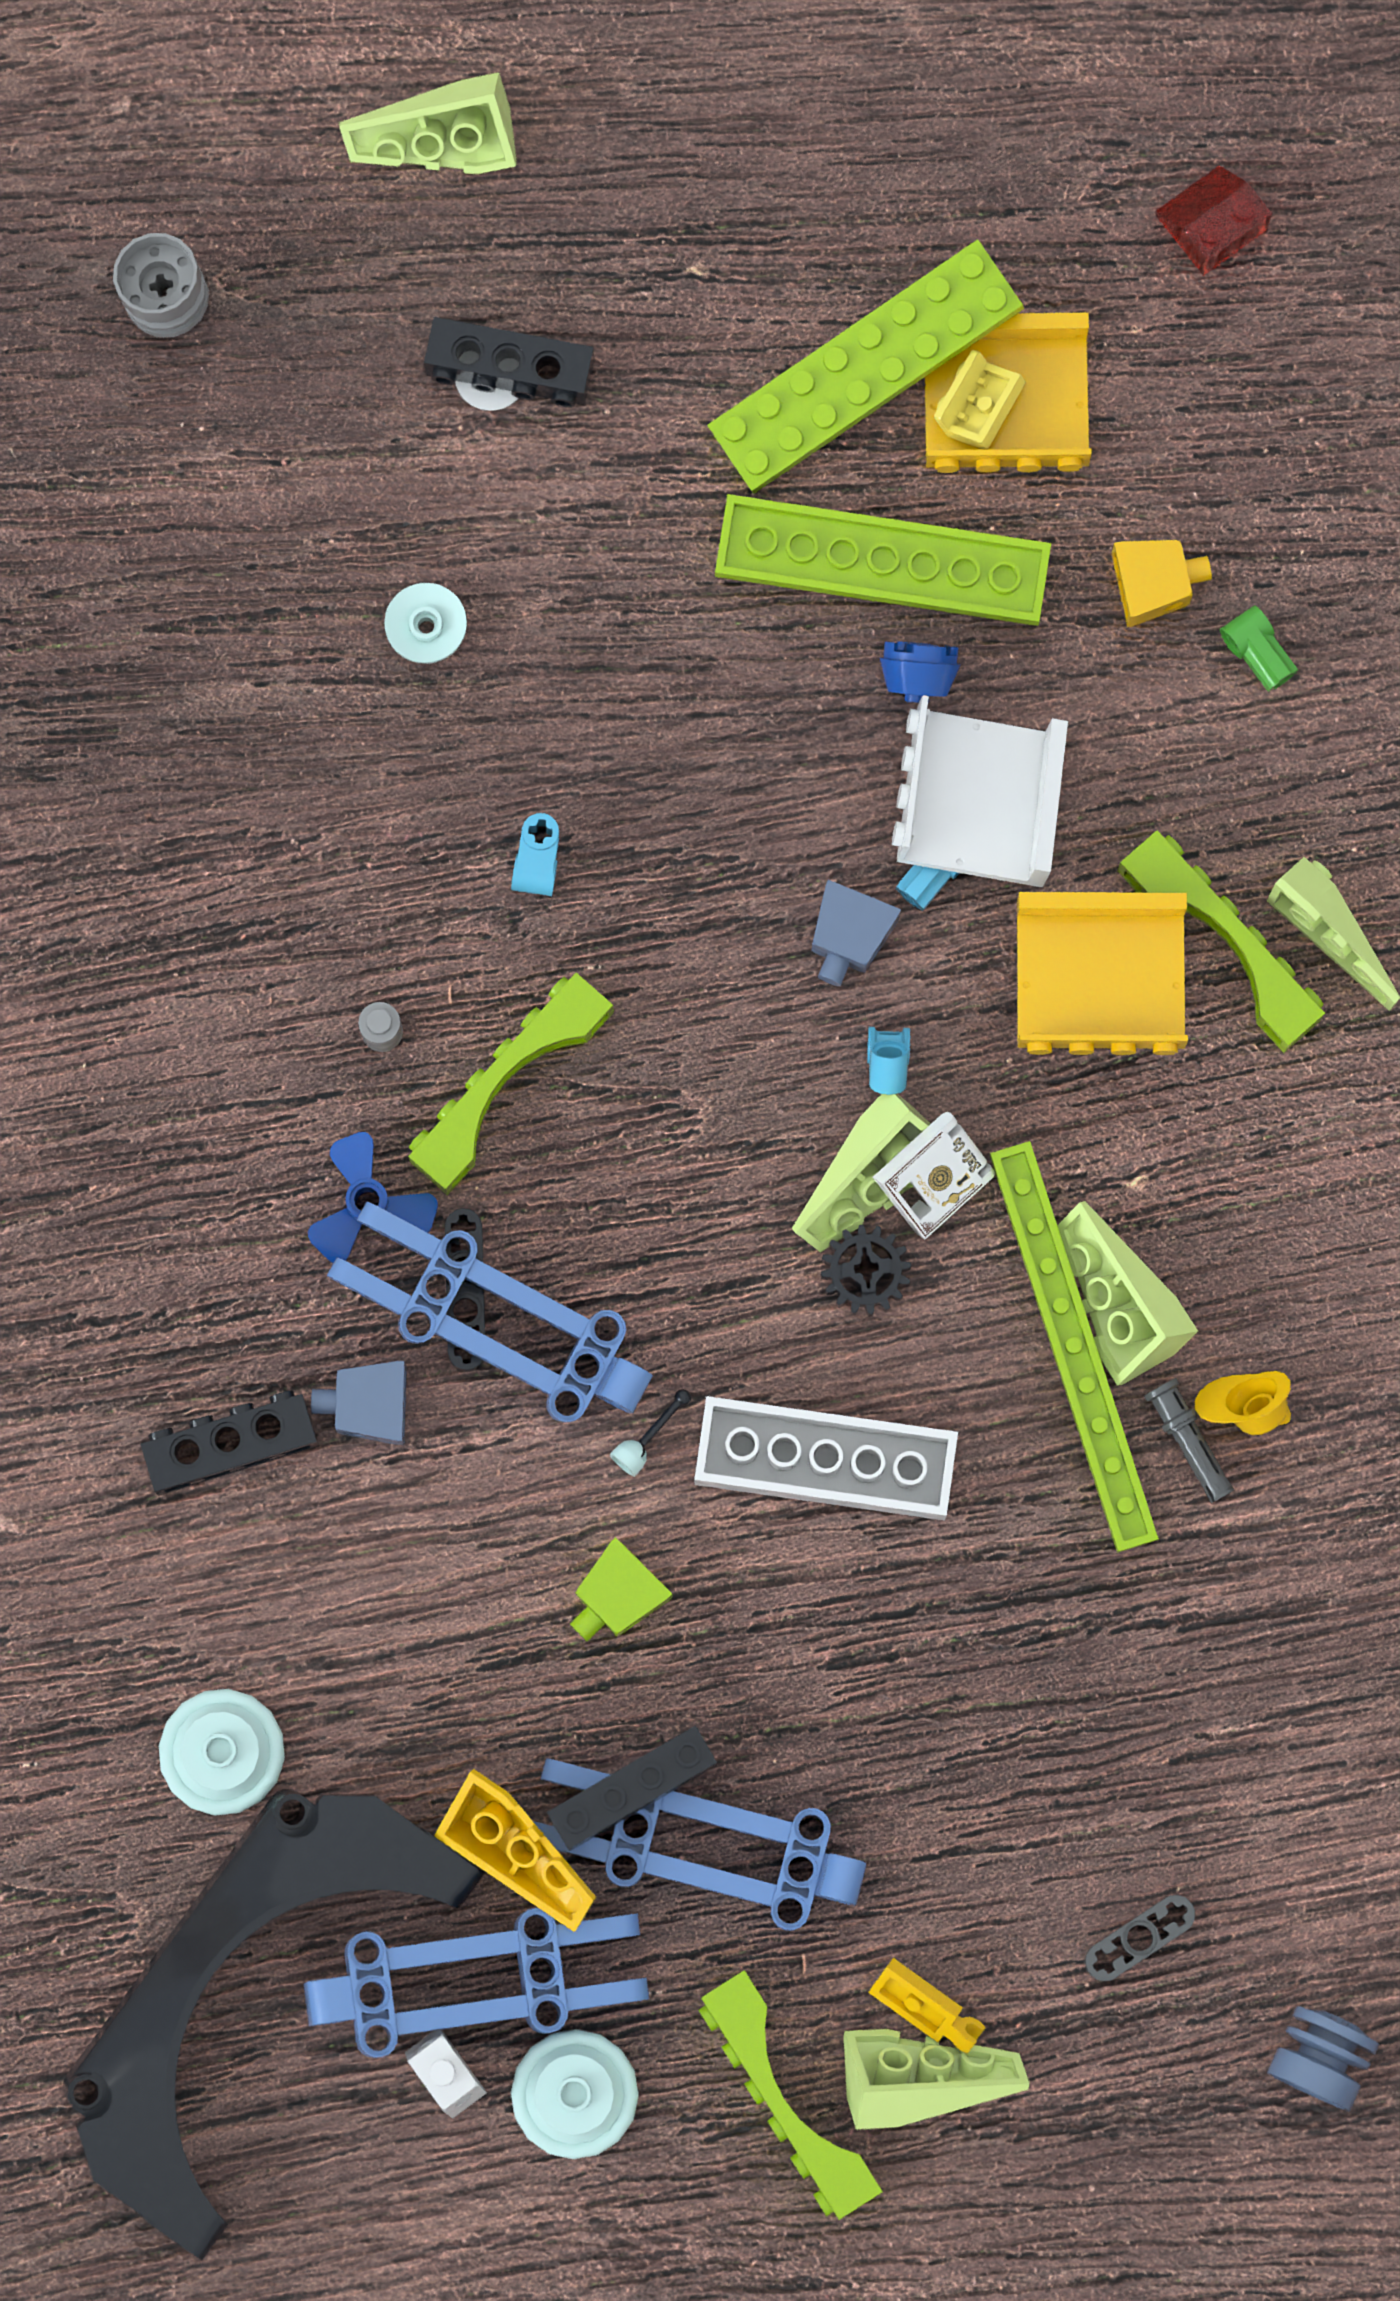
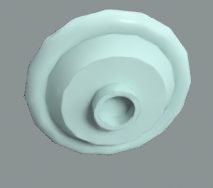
[159,1689,285,1816]
[511,2029,639,2159]

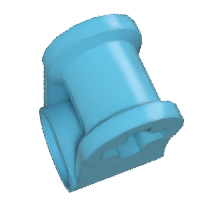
[511,813,559,896]
[867,1027,910,1095]

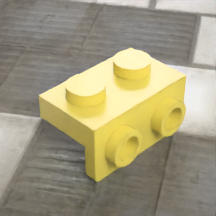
[934,350,1026,449]

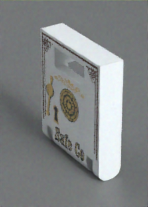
[873,1112,995,1240]

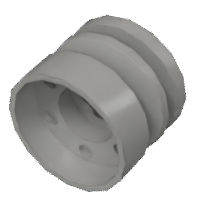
[113,233,209,337]

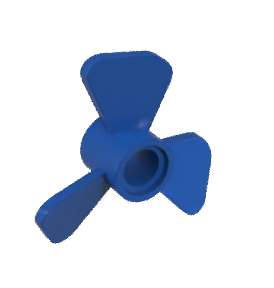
[308,1132,438,1263]

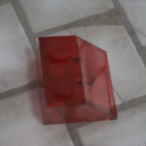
[1154,165,1272,276]

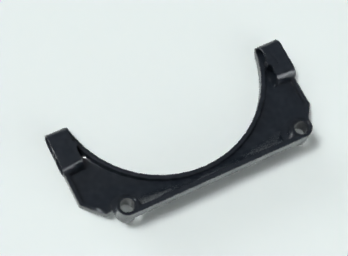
[63,1789,484,2260]

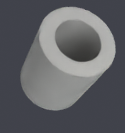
[358,1002,403,1052]

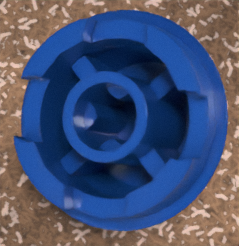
[879,641,961,703]

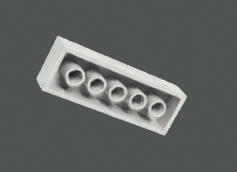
[694,1396,958,1521]

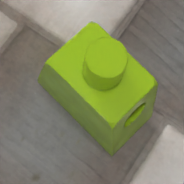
[570,1537,673,1642]

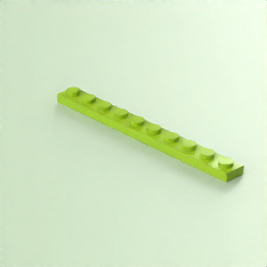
[990,1141,1159,1553]

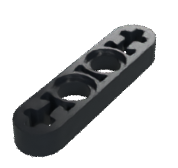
[445,1208,485,1372]

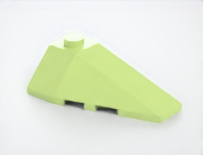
[339,72,517,174]
[1267,857,1400,1011]
[792,1094,931,1252]
[1057,1201,1198,1386]
[844,2029,1030,2129]

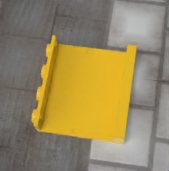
[925,313,1092,473]
[1017,892,1188,1055]

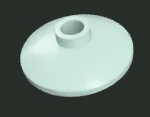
[384,583,467,664]

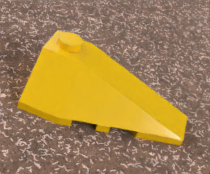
[434,1769,596,1932]

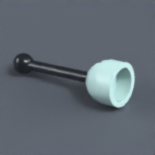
[610,1389,691,1477]

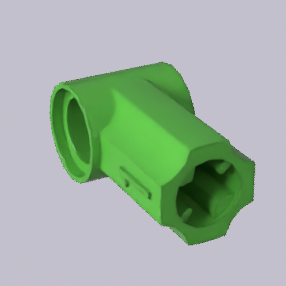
[1220,605,1298,693]

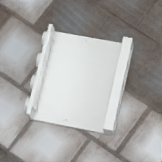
[892,695,1068,887]

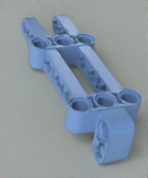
[327,1201,653,1423]
[533,1758,867,1931]
[303,1908,649,2058]

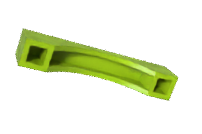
[1117,830,1325,1053]
[408,973,614,1196]
[699,1970,883,2220]

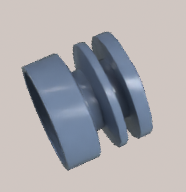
[1267,2006,1380,2112]

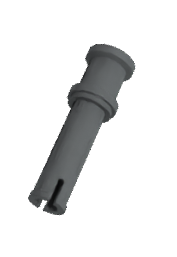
[1144,1378,1234,1503]

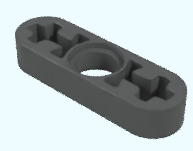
[1084,1895,1195,1981]

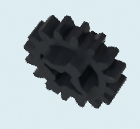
[820,1225,911,1317]

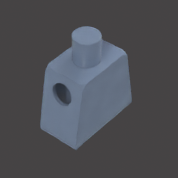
[812,880,901,986]
[311,1361,407,1445]

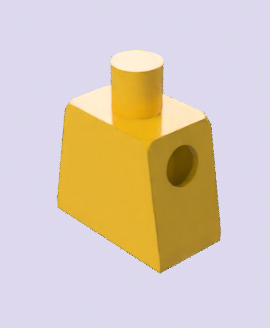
[1111,540,1212,628]

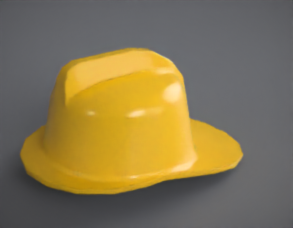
[1195,1371,1291,1435]

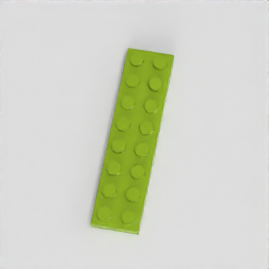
[707,239,1024,494]
[715,494,1051,626]

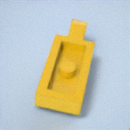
[868,1958,985,2053]

